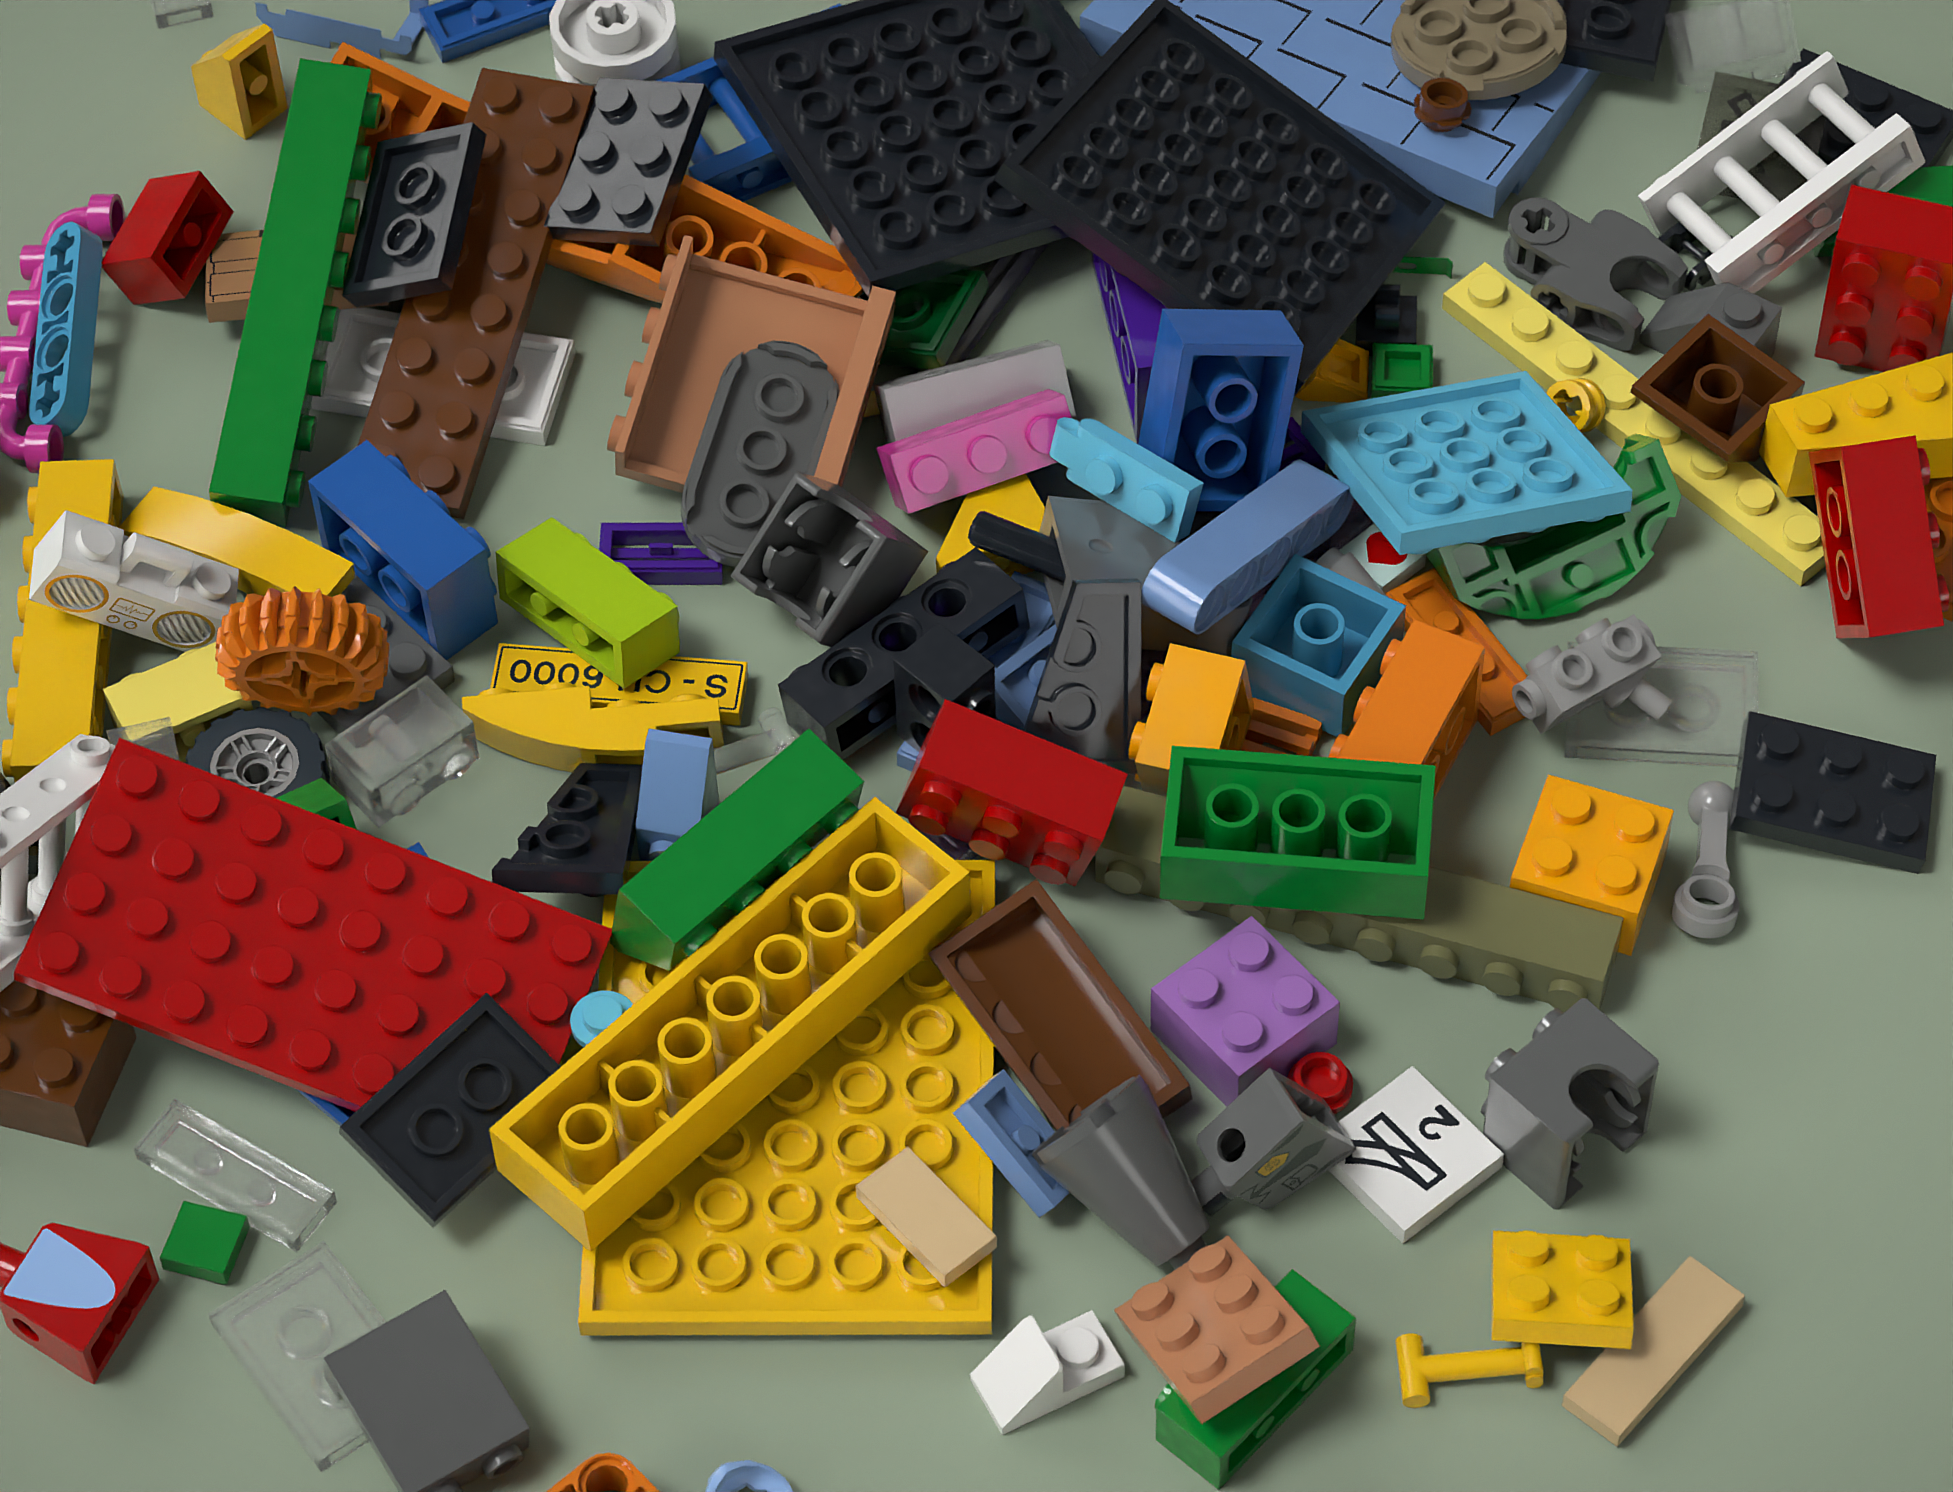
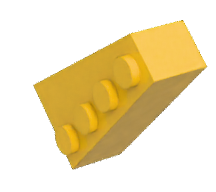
[1759,352,1953,497]

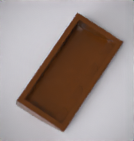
[928,879,1193,1131]

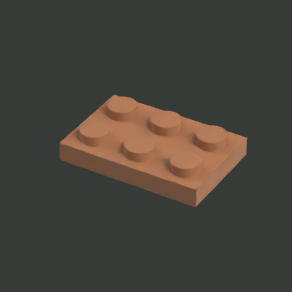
[1114,1235,1320,1424]

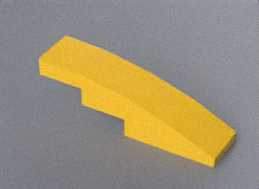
[118,486,355,597]

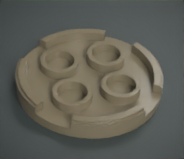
[1391,0,1567,100]

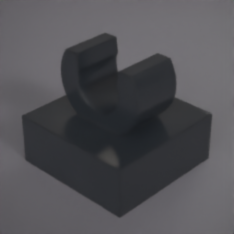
[1355,284,1417,356]

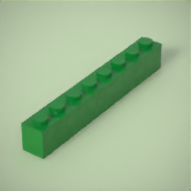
[209,58,382,528]

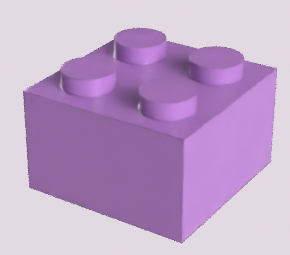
[1150,916,1340,1107]

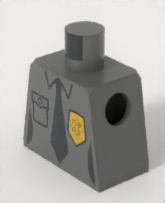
[1191,1068,1357,1216]

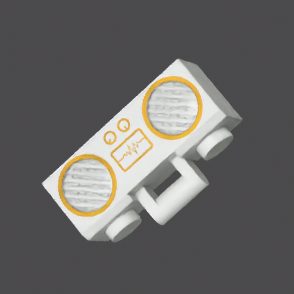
[29,510,239,652]

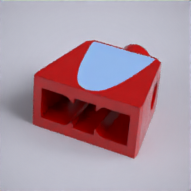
[0,1222,160,1384]

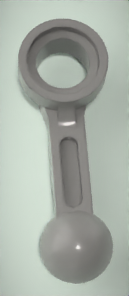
[1671,781,1740,938]

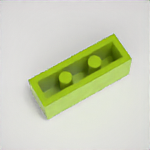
[495,517,680,689]

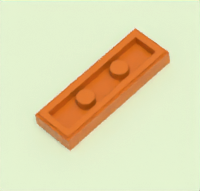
[1385,568,1528,736]

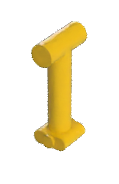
[1395,1333,1543,1408]

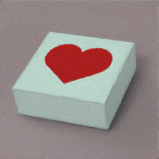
[1339,523,1426,593]

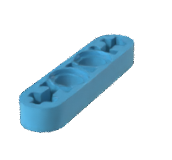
[29,222,103,437]

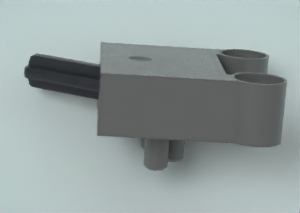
[968,496,1252,657]

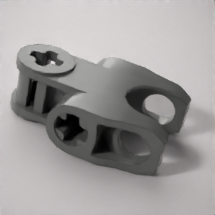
[1503,198,1688,350]

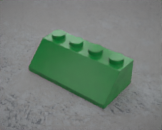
[610,728,864,971]
[1160,746,1436,919]

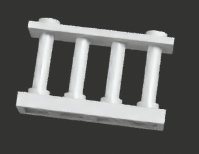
[1638,51,1926,294]
[0,734,115,992]

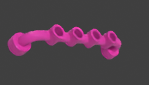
[0,194,125,473]

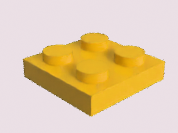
[1491,1230,1633,1349]

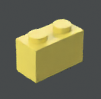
[103,642,253,762]

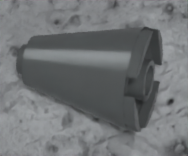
[1031,1075,1210,1269]

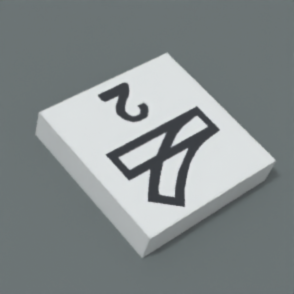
[1328,1066,1504,1244]

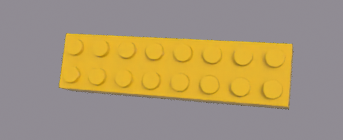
[489,797,971,1252]

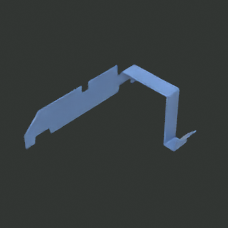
[255,0,428,59]

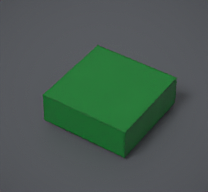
[1371,343,1433,398]
[159,1201,250,1285]

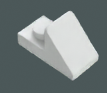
[970,1310,1125,1435]

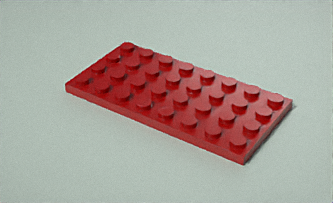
[13,738,612,1112]

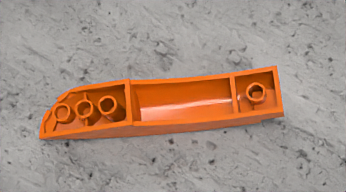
[330,42,864,304]

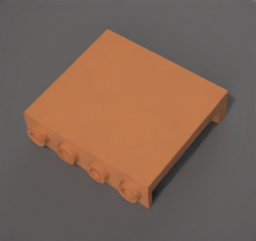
[607,235,896,493]

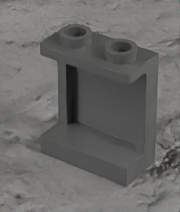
[323,1290,530,1492]

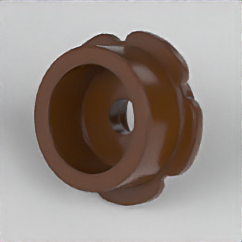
[1414,78,1472,132]

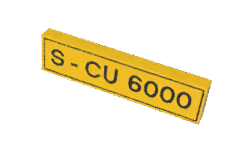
[490,643,749,726]

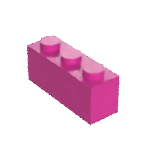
[877,389,1072,514]

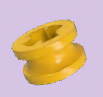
[1546,378,1606,433]

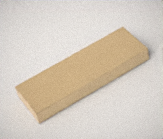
[1562,1256,1745,1447]

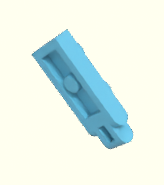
[1049,417,1203,543]

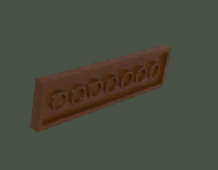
[357,68,596,519]

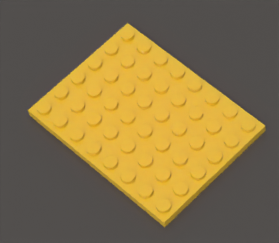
[578,860,996,1336]

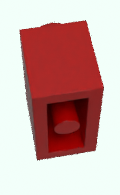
[101,171,234,305]

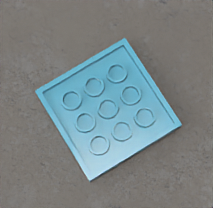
[1301,371,1633,555]

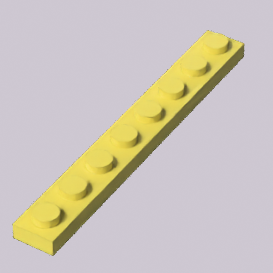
[1442,262,1826,587]

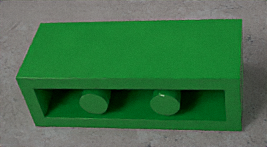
[1154,1269,1356,1490]

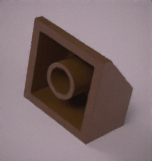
[1630,314,1805,462]

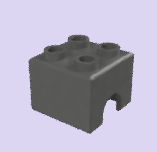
[731,471,929,647]
[1481,998,1659,1209]

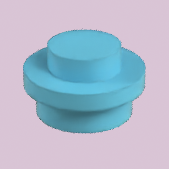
[570,991,633,1047]

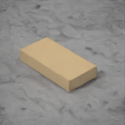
[856,1147,997,1287]

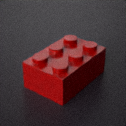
[1814,185,1953,372]
[1809,435,1949,638]
[896,699,1128,887]

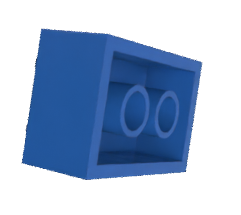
[1138,309,1304,511]
[308,440,498,661]

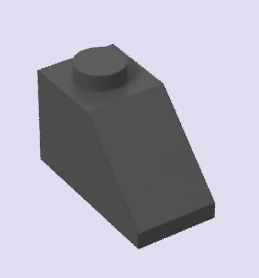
[1639,282,1782,357]

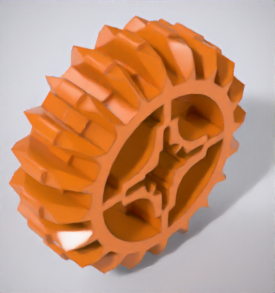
[215,586,390,717]

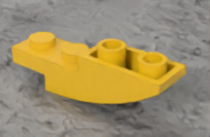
[462,682,724,772]

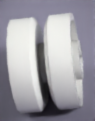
[549,0,681,88]

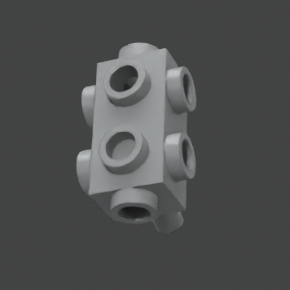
[1512,614,1672,734]

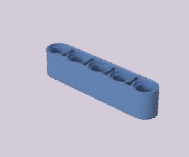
[1141,459,1354,635]

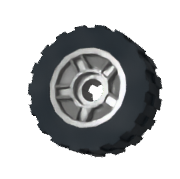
[185,707,330,798]

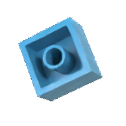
[1232,554,1406,737]

